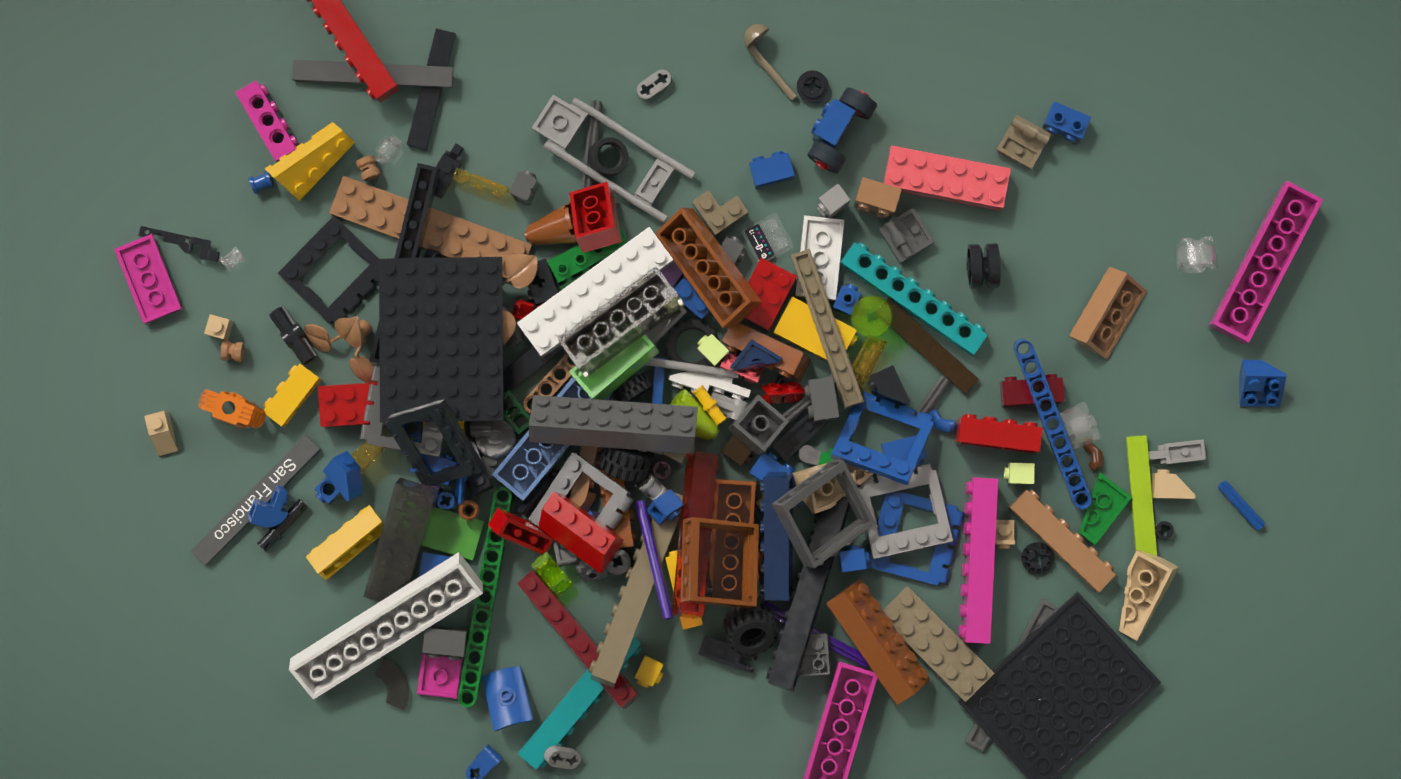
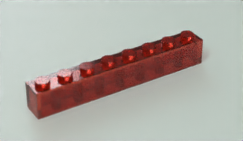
[672,451,719,619]

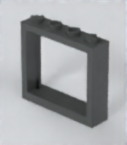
[772,459,875,568]

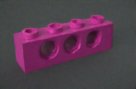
[235,81,299,163]

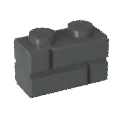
[509,170,539,205]

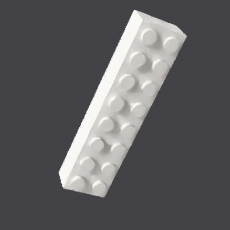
[517,227,674,358]

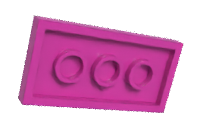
[114,234,182,324]

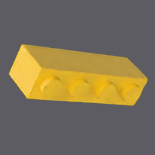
[306,505,389,580]

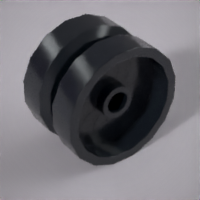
[966,243,1001,289]

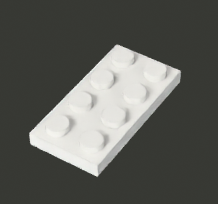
[795,215,844,300]

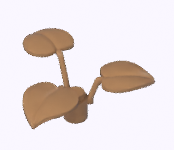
[503,254,537,346]
[304,316,376,383]

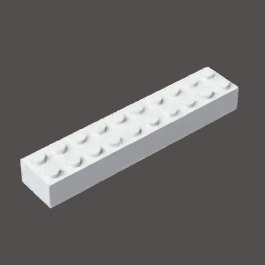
[289,552,483,700]

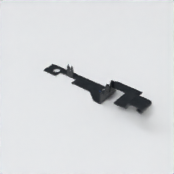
[138,226,220,262]

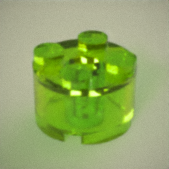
[851,295,894,337]

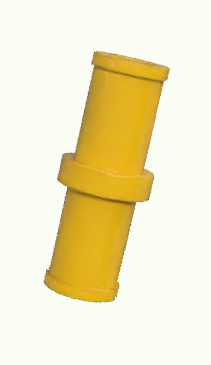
[692,385,726,425]

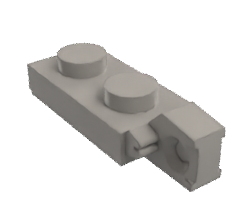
[1148,439,1206,464]

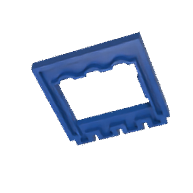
[831,392,934,485]
[867,491,964,585]

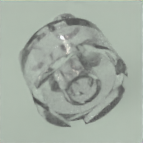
[1175,237,1218,274]
[1059,401,1101,449]

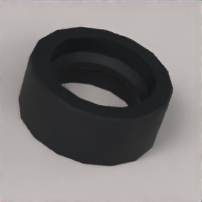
[588,137,628,176]

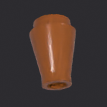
[458,500,479,520]

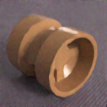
[356,155,381,181]
[221,340,245,362]

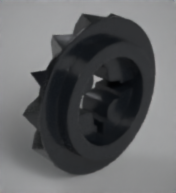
[797,70,829,103]
[1021,542,1054,575]

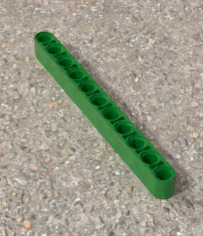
[458,487,513,707]

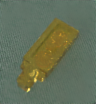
[453,168,510,197]
[852,334,887,390]

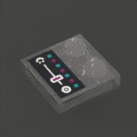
[740,212,795,264]

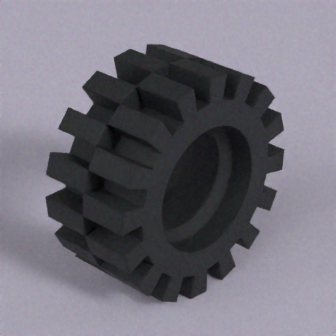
[614,372,653,402]

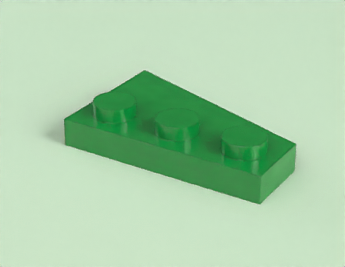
[1078,472,1132,545]

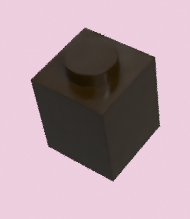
[721,435,754,466]

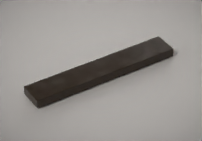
[875,298,978,394]

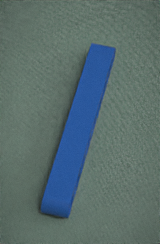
[1013,338,1092,509]

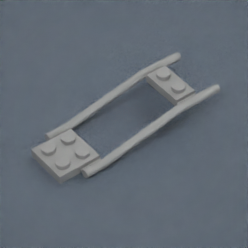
[532,95,696,223]

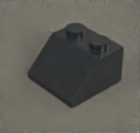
[867,365,910,406]

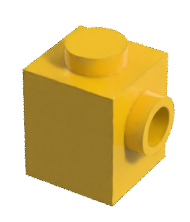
[634,655,664,688]

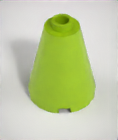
[670,389,720,441]

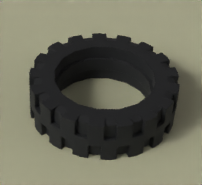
[666,318,719,372]

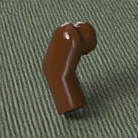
[1083,440,1103,471]

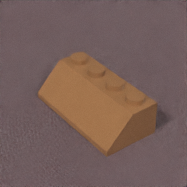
[1069,266,1147,360]

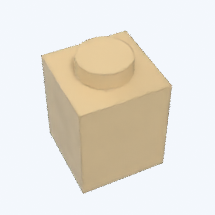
[204,314,234,341]

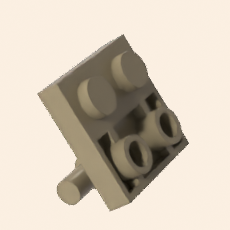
[996,115,1051,170]

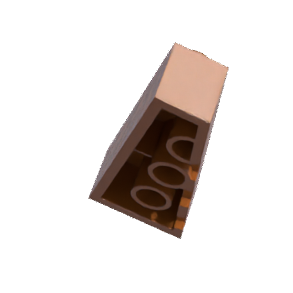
[722,323,811,382]
[599,469,638,549]

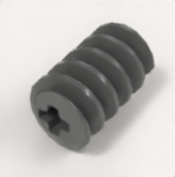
[606,549,631,575]

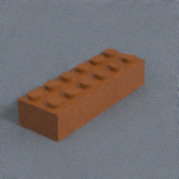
[655,207,762,328]
[709,479,756,600]
[826,579,931,705]

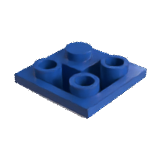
[1239,360,1287,407]

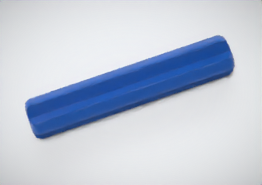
[1218,480,1265,530]

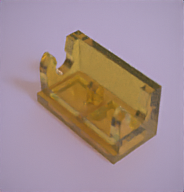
[351,440,386,474]

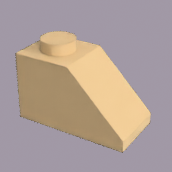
[144,411,179,456]
[1151,470,1195,499]

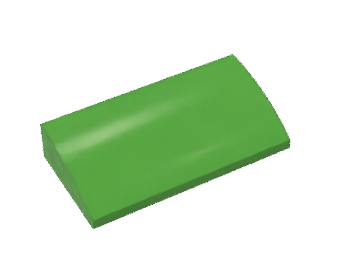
[569,319,659,400]

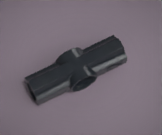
[269,305,318,365]

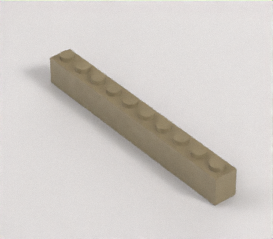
[589,490,687,688]

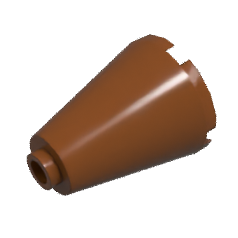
[524,203,578,245]

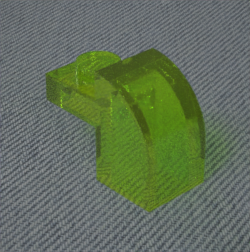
[531,552,574,597]

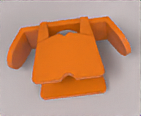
[199,389,266,428]

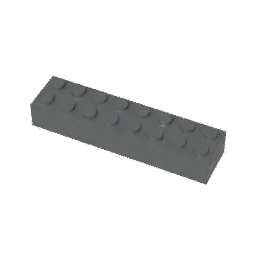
[529,395,698,454]

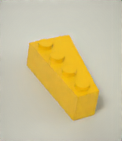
[265,122,355,201]

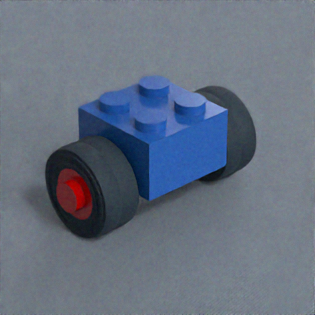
[807,87,877,173]

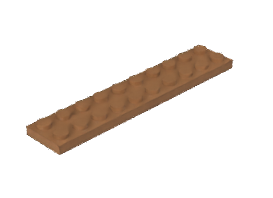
[329,176,532,279]

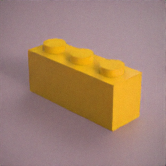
[263,364,322,427]

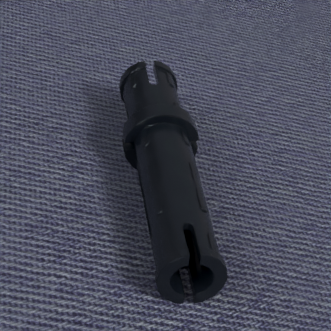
[257,499,308,552]

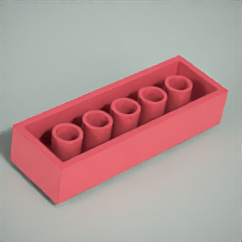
[883,145,1011,211]

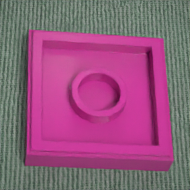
[417,653,463,699]

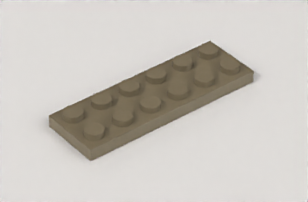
[883,586,995,702]

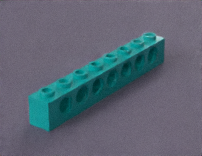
[840,242,988,356]

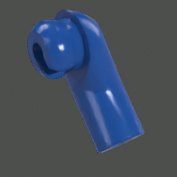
[928,409,956,433]

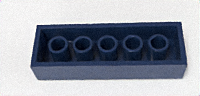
[760,471,793,601]

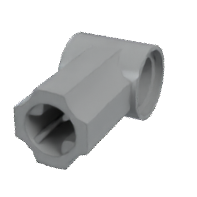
[711,392,749,420]

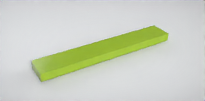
[1126,435,1157,556]

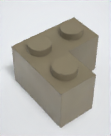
[692,190,748,237]

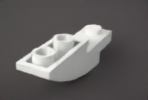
[669,371,751,401]

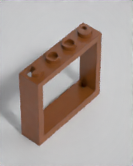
[680,517,760,608]

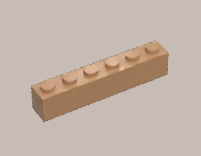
[1008,490,1116,592]

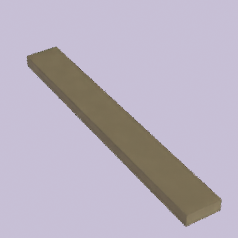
[790,248,864,409]

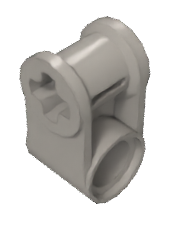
[635,472,667,501]

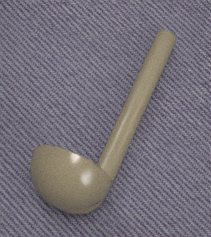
[744,24,797,101]

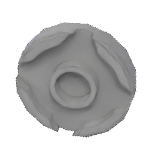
[475,420,516,458]

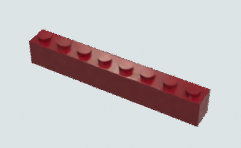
[517,570,641,709]

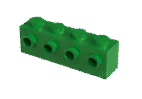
[547,225,628,285]

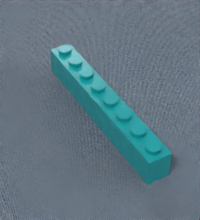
[518,636,642,769]

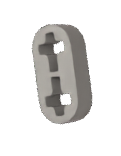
[637,70,671,100]
[544,746,581,769]

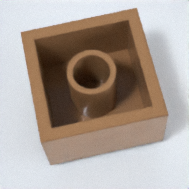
[853,177,902,219]

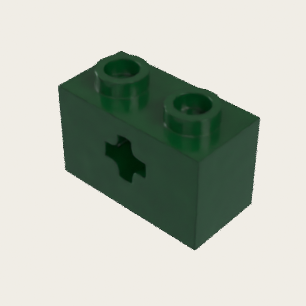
[504,390,530,435]

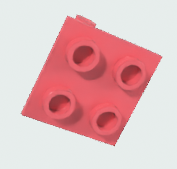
[720,353,764,384]

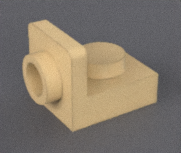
[995,520,1015,549]

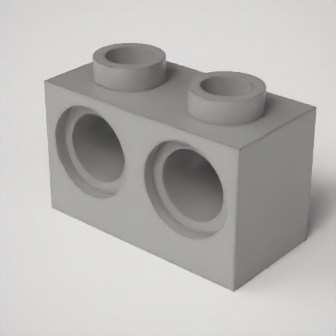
[817,184,851,218]

